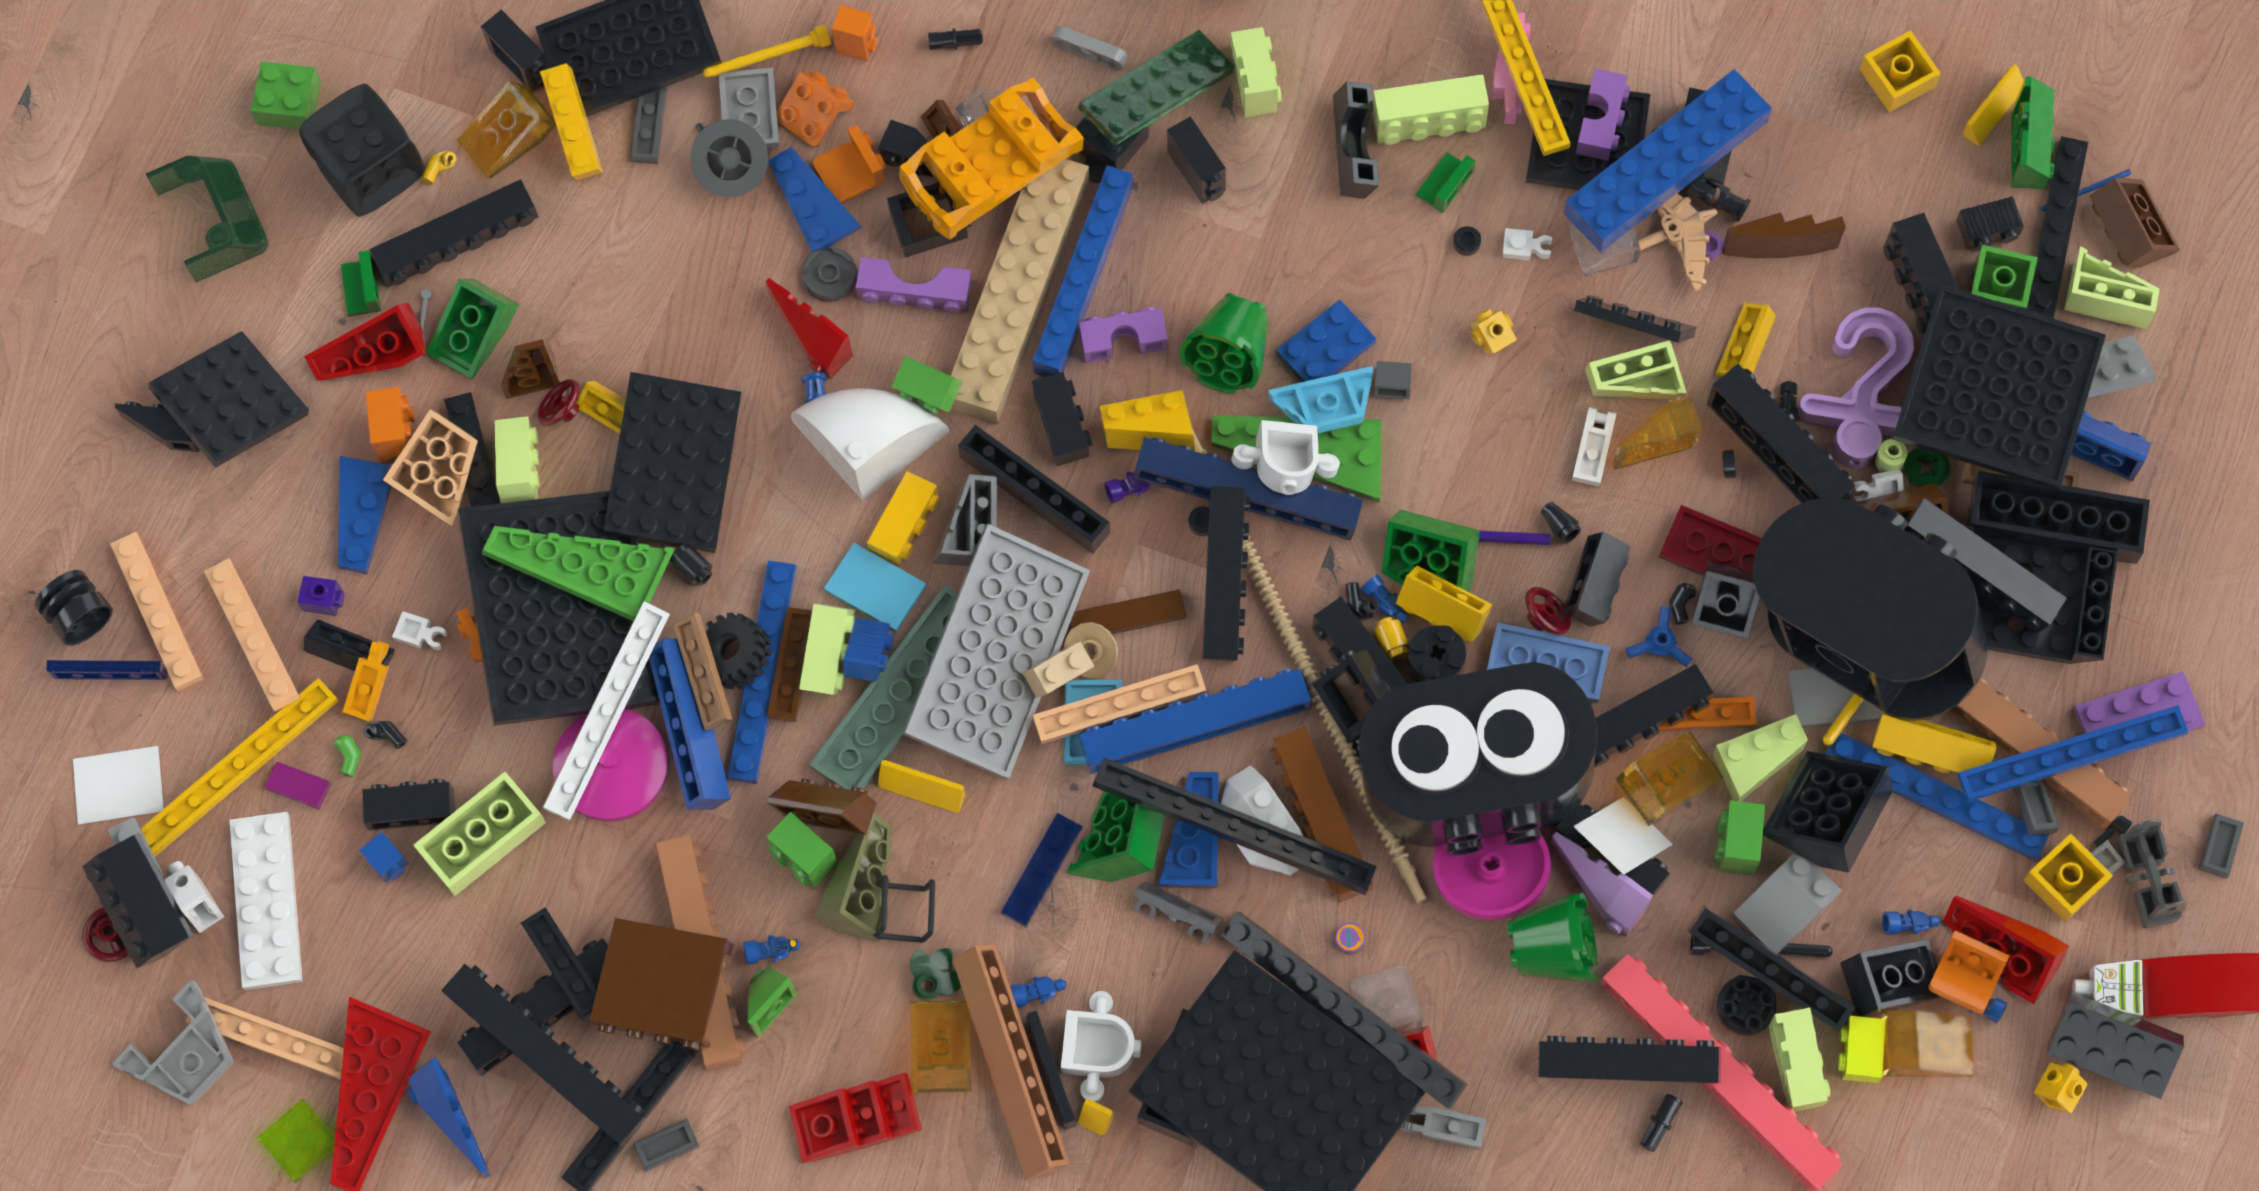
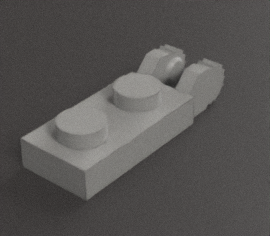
[1399,1106,1486,1150]

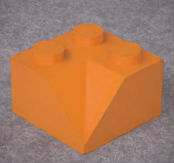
[365,386,415,463]

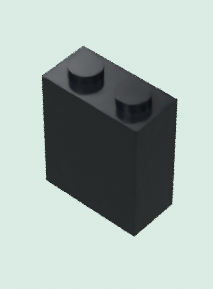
[1167,116,1226,204]

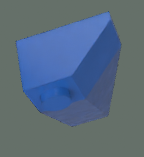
[407,1058,491,1178]

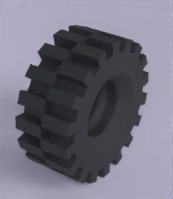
[706,612,772,689]

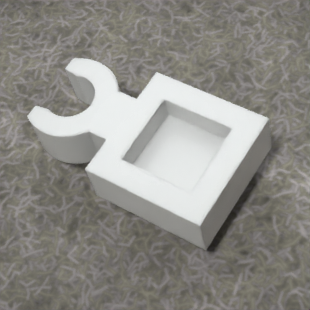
[1502,228,1552,261]
[1854,469,1904,502]
[392,611,447,650]

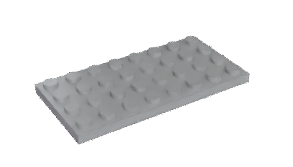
[902,524,1090,780]

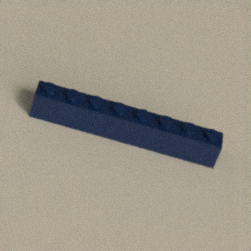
[1133,437,1363,540]

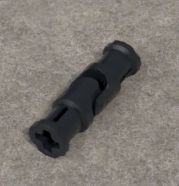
[1684,173,1751,222]

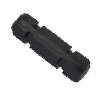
[1780,381,1798,423]

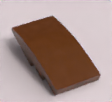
[1722,213,1846,258]

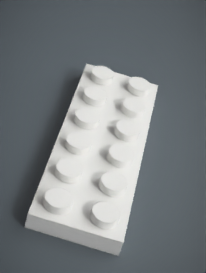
[230,812,303,990]

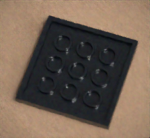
[1526,79,1651,190]
[148,331,309,468]

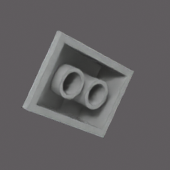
[1732,853,1842,954]

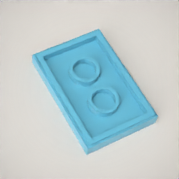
[824,542,927,633]
[1064,680,1122,765]

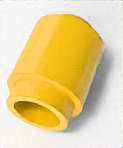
[1373,617,1410,662]

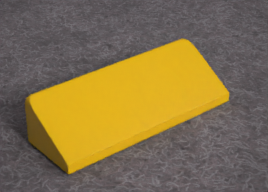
[1963,64,2024,146]
[1715,302,1776,378]
[576,381,626,434]
[878,760,966,813]

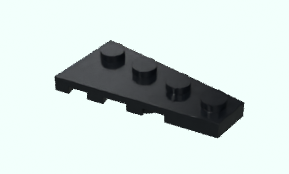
[1574,295,1697,343]

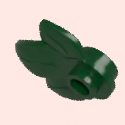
[909,948,961,1001]

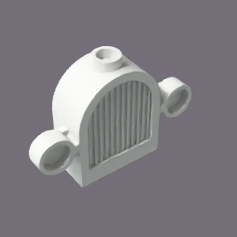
[1232,420,1340,495]
[1061,991,1142,1103]

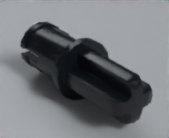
[928,28,983,50]
[1640,1094,1683,1152]

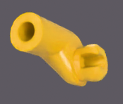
[421,151,457,185]

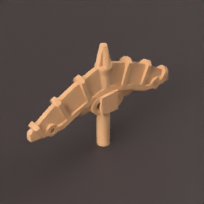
[1632,194,1718,292]

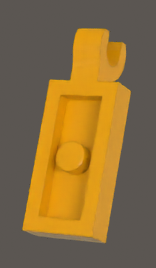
[343,641,389,721]

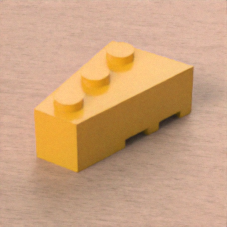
[1100,390,1195,451]

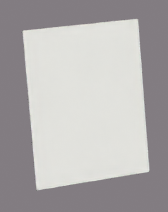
[73,746,164,825]
[1574,797,1673,875]

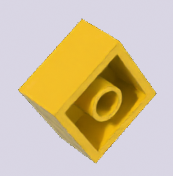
[1859,30,1941,113]
[2023,833,2113,922]

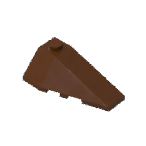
[501,339,560,399]

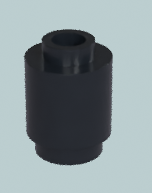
[670,545,712,586]

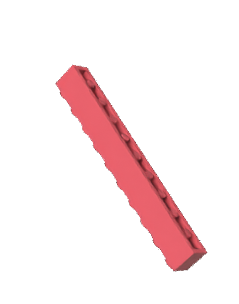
[1600,954,1843,1191]

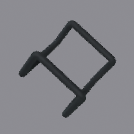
[874,875,935,943]

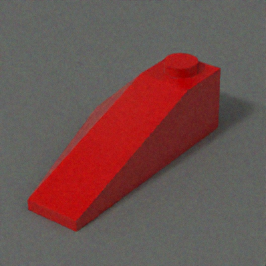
[765,278,853,380]
[304,303,426,381]
[1943,895,2069,1005]

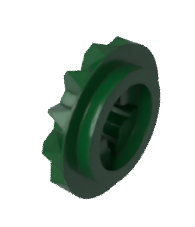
[1904,447,1950,487]

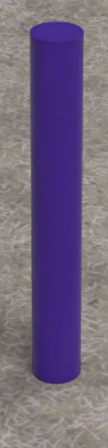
[1479,530,1550,545]

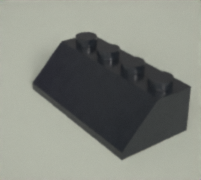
[82,833,194,968]

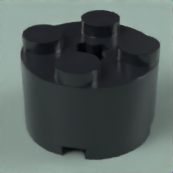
[1407,625,1467,683]

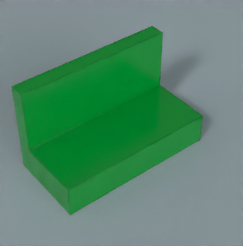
[1416,152,1476,213]
[341,250,381,317]

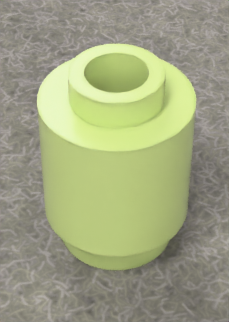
[1875,439,1907,473]

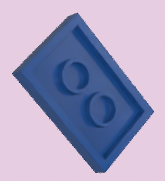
[1276,299,1377,382]

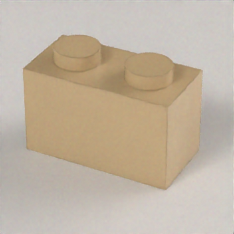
[1023,641,1094,698]

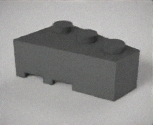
[933,474,997,566]

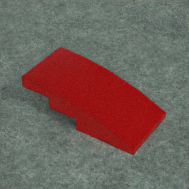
[2140,953,2259,1020]
[788,1072,922,1163]

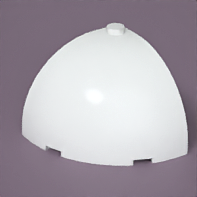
[791,388,950,501]

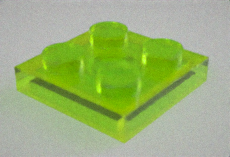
[257,1099,335,1183]

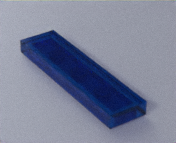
[46,660,168,680]
[1001,813,1083,928]

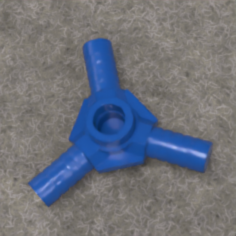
[1625,606,1693,668]

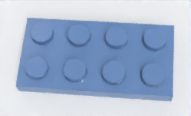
[1487,622,1610,703]

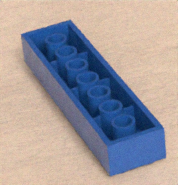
[1563,69,1772,253]

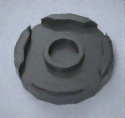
[802,247,857,302]

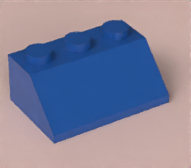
[2071,411,2151,481]

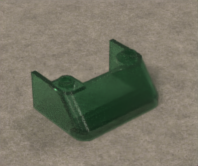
[145,156,269,283]

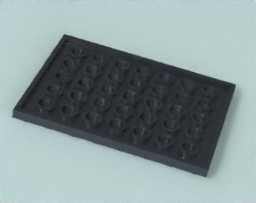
[457,491,661,726]
[1129,950,1426,1191]

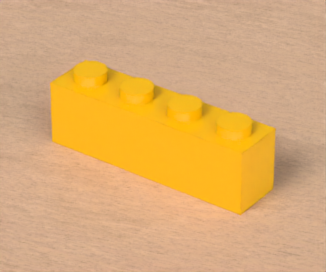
[540,63,603,181]
[1872,711,1996,773]

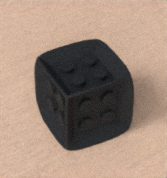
[299,83,425,217]

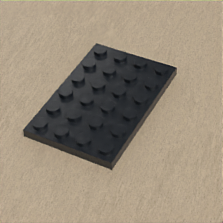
[535,0,722,117]
[603,372,742,553]

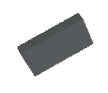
[2013,779,2060,835]
[2198,813,2244,879]
[633,1119,700,1172]

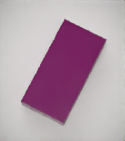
[265,761,331,810]

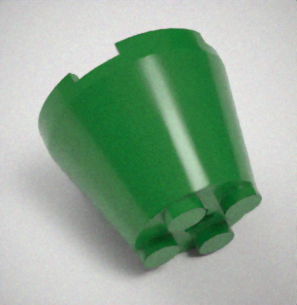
[1179,293,1268,394]
[1507,893,1598,982]

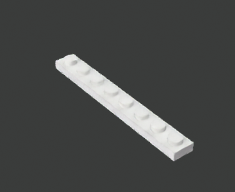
[542,602,670,821]

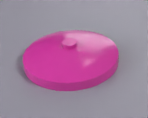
[553,709,669,822]
[1433,834,1551,921]

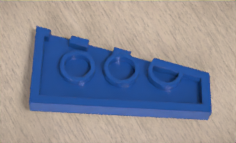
[768,147,863,252]
[338,456,392,574]
[1159,772,1218,888]

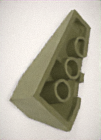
[816,813,892,941]

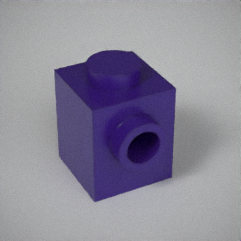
[297,576,344,616]

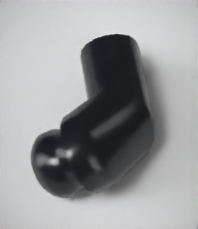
[1345,582,1377,619]
[1669,583,1696,625]
[363,721,408,749]

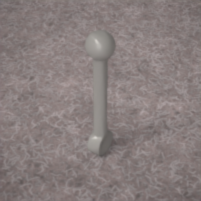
[419,289,432,339]

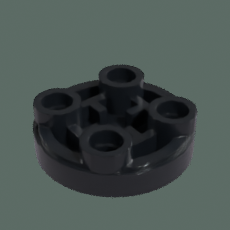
[1716,975,1776,1036]

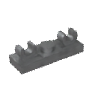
[1134,881,1223,944]

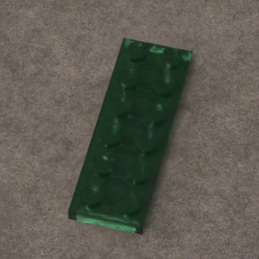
[1078,30,1235,146]

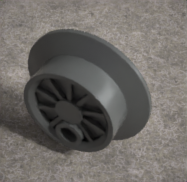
[690,119,768,197]

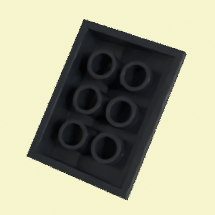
[1763,751,1893,873]

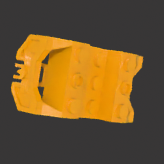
[900,77,1084,240]

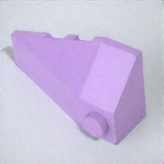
[1550,832,1653,936]

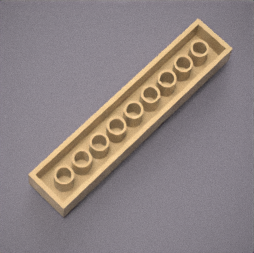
[951,159,1089,424]

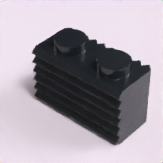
[1956,196,2024,250]

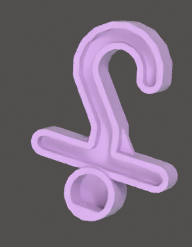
[1797,308,1914,468]

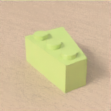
[1231,27,1282,118]
[799,604,855,695]

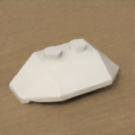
[1221,765,1303,876]

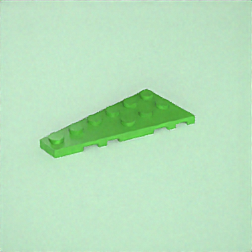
[1212,415,1381,503]
[482,526,675,621]

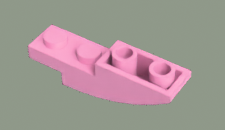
[1492,13,1530,124]

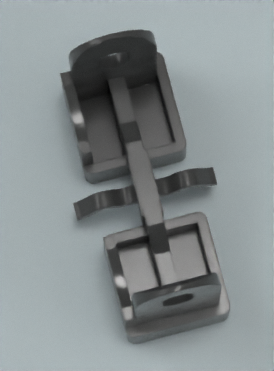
[2117,819,2186,929]

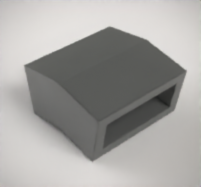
[1374,361,1412,399]

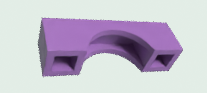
[856,257,973,313]

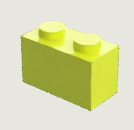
[1838,1016,1886,1084]

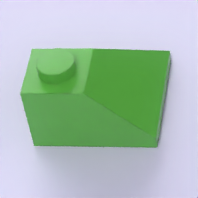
[748,966,798,1038]

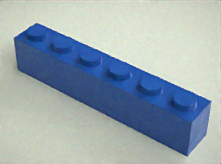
[649,638,731,810]

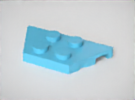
[1268,366,1373,434]

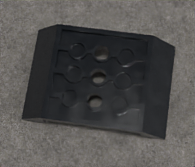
[1962,524,2118,664]

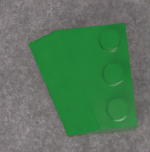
[2011,76,2054,189]
[1382,509,1480,592]
[1067,791,1164,882]

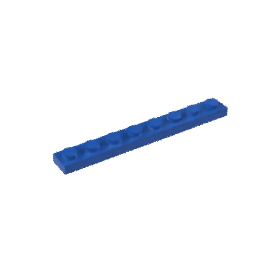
[728,560,797,784]
[1957,705,2189,802]
[1826,733,2050,862]

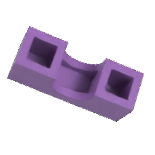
[1576,68,1631,161]
[1079,307,1168,363]

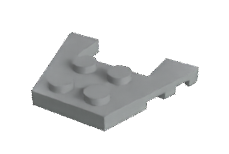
[112,980,234,1105]

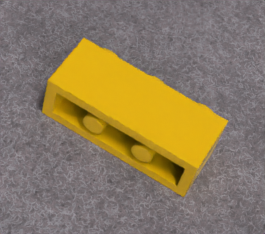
[867,471,940,566]
[1396,566,1492,643]

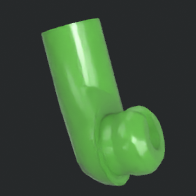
[334,735,361,778]

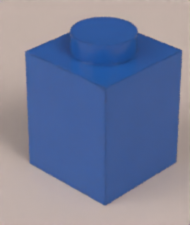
[360,832,409,882]

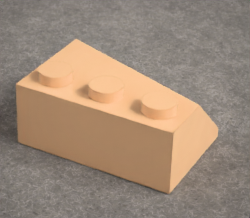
[383,409,477,527]

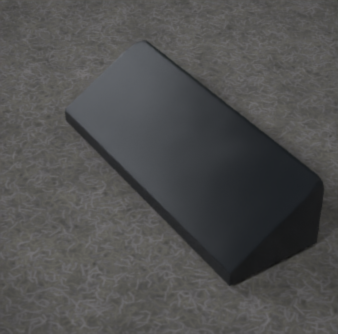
[304,619,395,671]

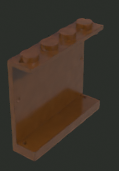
[590,918,734,1050]

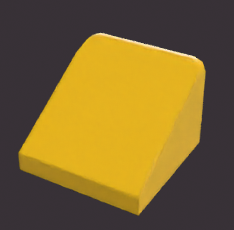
[1078,1099,1114,1136]

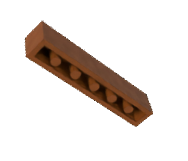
[1270,726,1373,903]

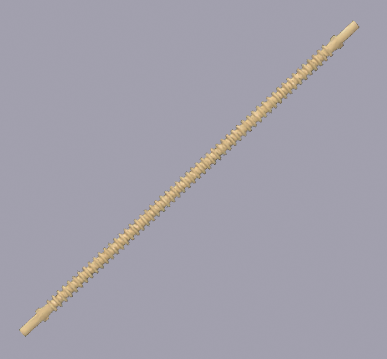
[1192,428,1427,903]

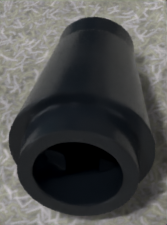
[1541,502,1581,544]

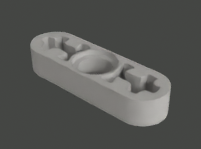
[1050,26,1128,71]

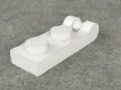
[1572,407,1617,487]

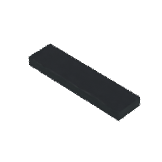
[521,907,597,1021]
[1026,1010,1076,1130]

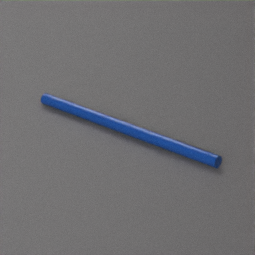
[2040,169,2131,212]

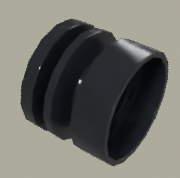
[34,570,113,646]

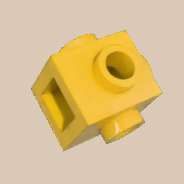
[1470,308,1517,354]
[2034,1062,2088,1114]

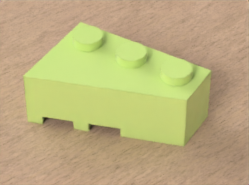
[2064,246,2159,329]
[1585,340,1687,400]
[495,416,540,503]
[1713,714,1808,802]
[1768,1008,1830,1112]

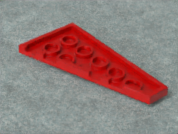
[330,996,431,1191]

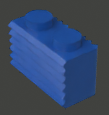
[844,618,894,682]

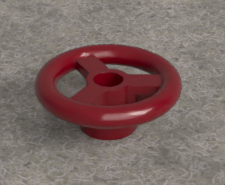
[537,379,580,426]
[1525,587,1571,635]
[83,907,129,962]

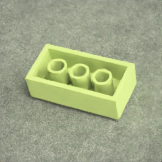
[1372,75,1489,145]
[413,772,546,896]

